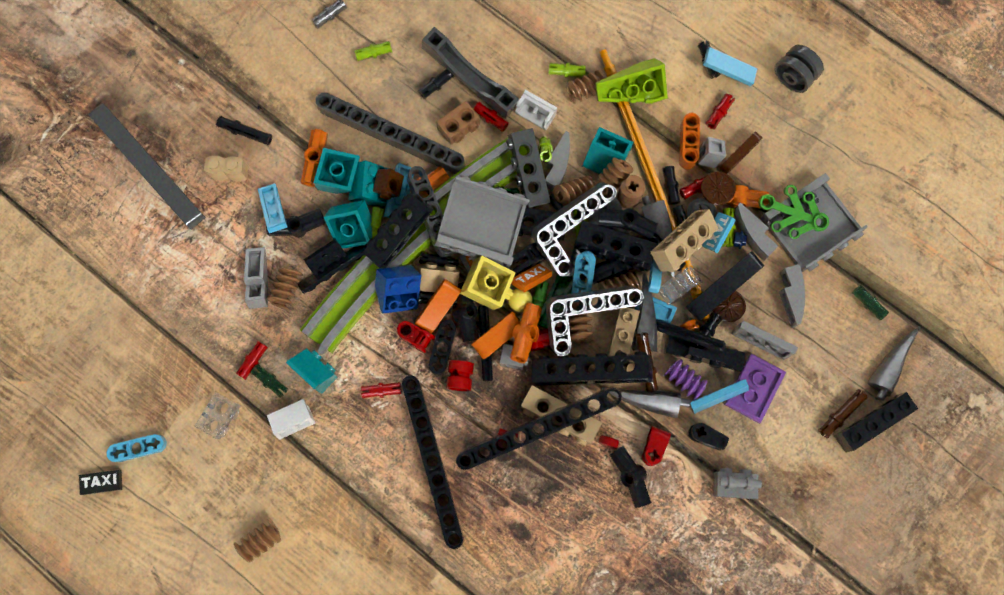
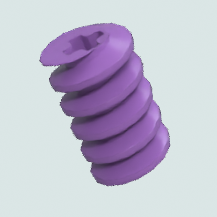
[663,359,707,401]

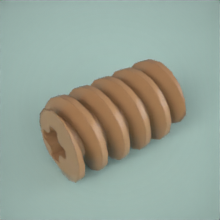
[568,70,605,104]
[594,158,634,196]
[553,175,595,207]
[617,175,645,208]
[267,268,303,310]
[598,271,641,303]
[568,302,593,343]
[234,519,281,563]

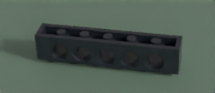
[531,352,653,386]

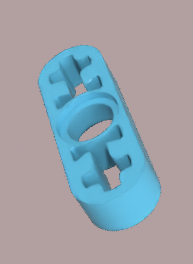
[571,251,596,302]
[648,258,662,294]
[106,434,167,462]

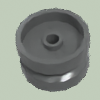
[774,45,824,93]

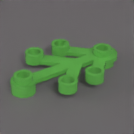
[758,185,829,239]

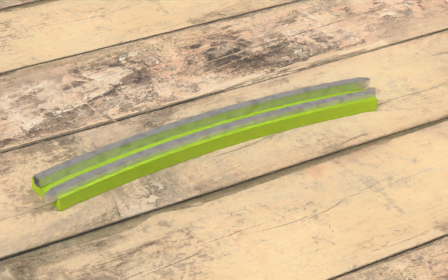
[300,129,542,355]

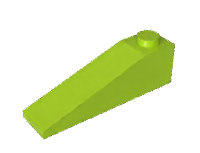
[595,58,668,104]

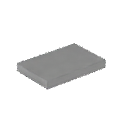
[732,320,798,360]

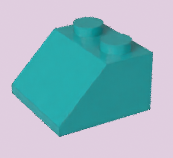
[313,148,360,194]
[324,200,372,249]
[286,348,338,394]

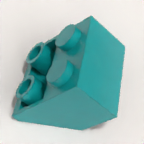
[582,127,634,174]
[349,160,389,206]

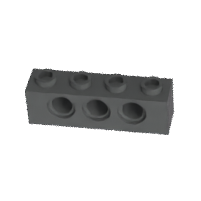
[506,128,551,208]

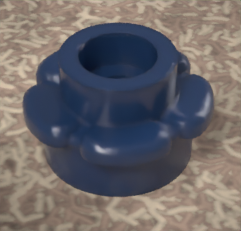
[733,231,747,249]

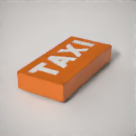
[511,264,552,292]

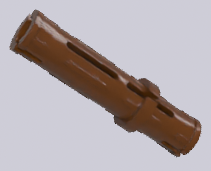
[635,332,659,392]
[818,389,868,439]

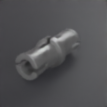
[312,0,347,29]

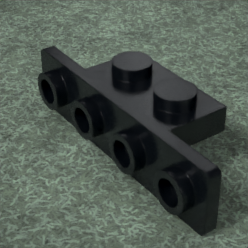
[298,238,366,294]
[666,335,746,372]

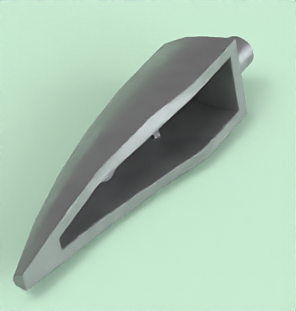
[641,196,675,277]
[632,273,657,352]
[868,326,920,401]
[602,386,691,418]

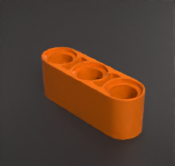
[679,113,700,170]
[414,279,461,334]
[471,311,520,360]

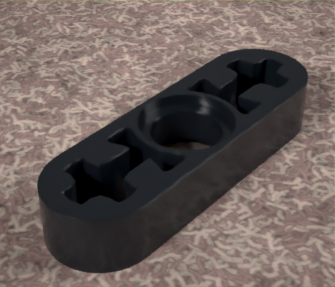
[429,320,456,375]

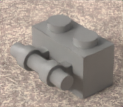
[713,468,762,499]

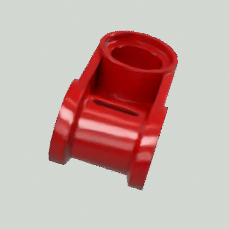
[397,321,435,354]
[642,426,671,466]

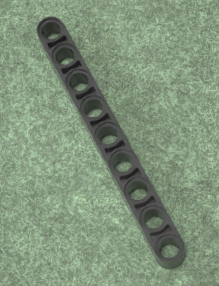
[315,92,465,174]
[88,103,206,230]

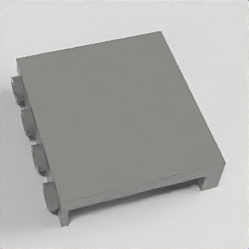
[761,173,868,272]
[435,176,530,268]

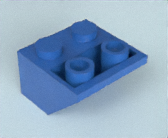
[375,265,421,314]

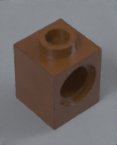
[373,169,404,200]

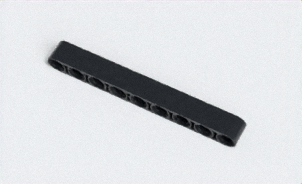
[402,375,464,549]
[456,386,622,470]

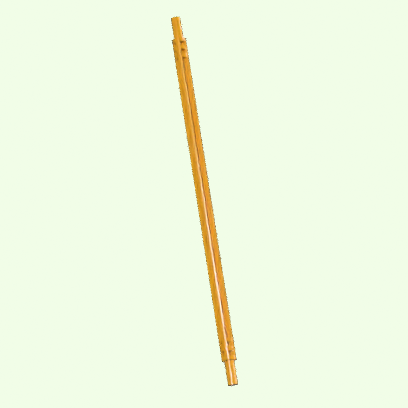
[599,49,710,321]

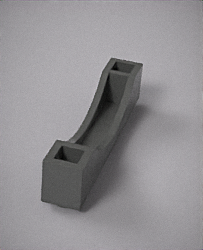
[422,27,519,119]

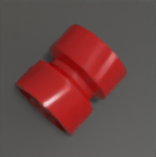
[446,360,474,392]

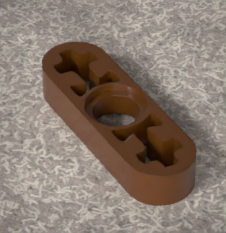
[719,131,763,174]

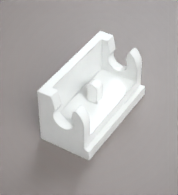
[515,90,557,131]
[267,399,316,440]

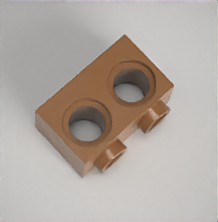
[437,101,480,145]

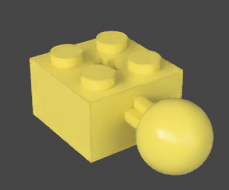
[460,256,533,312]

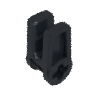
[511,243,545,277]
[688,423,729,451]

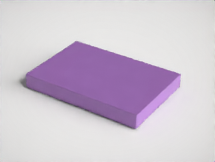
[724,353,786,424]

